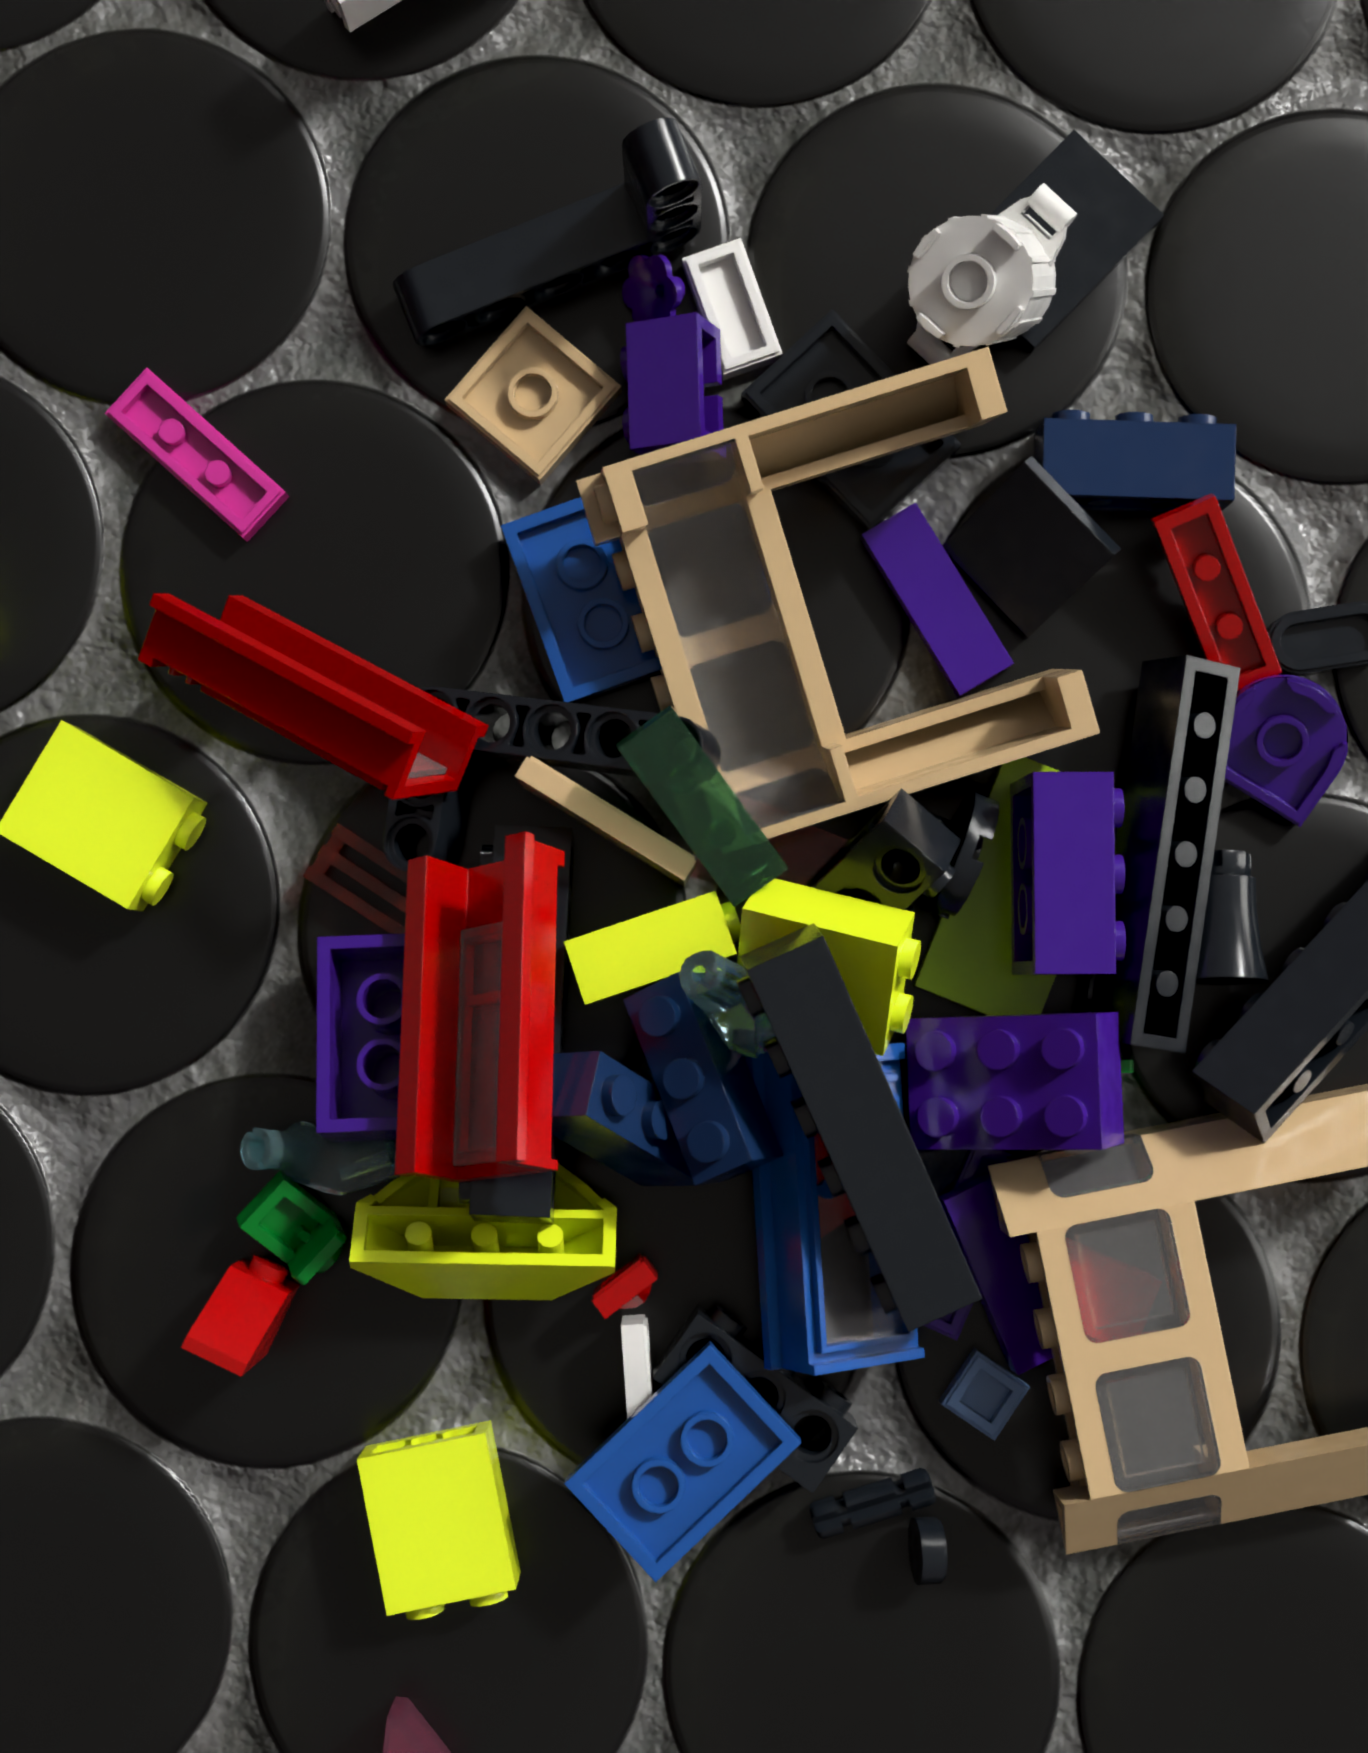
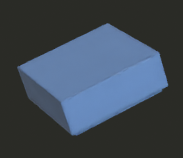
[939,1347,1030,1441]

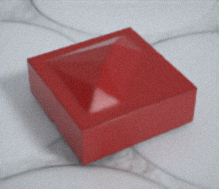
[592,1253,658,1319]

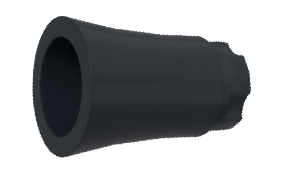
[1195,850,1269,986]

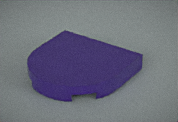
[1225,675,1348,827]

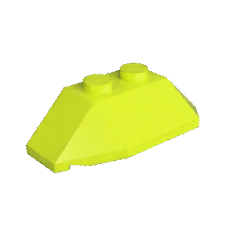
[349,1163,617,1301]

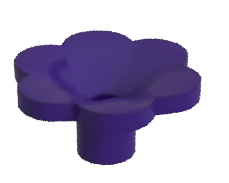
[622,254,685,322]

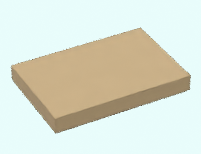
[515,756,696,887]

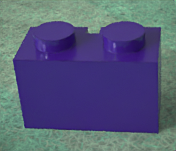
[620,312,724,462]

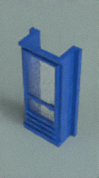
[745,1043,925,1376]

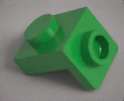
[236,1170,347,1285]

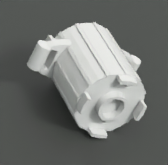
[907,183,1077,365]

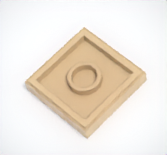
[445,306,622,485]

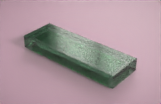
[616,705,789,907]

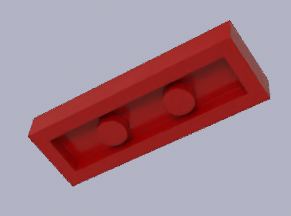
[1151,493,1282,691]

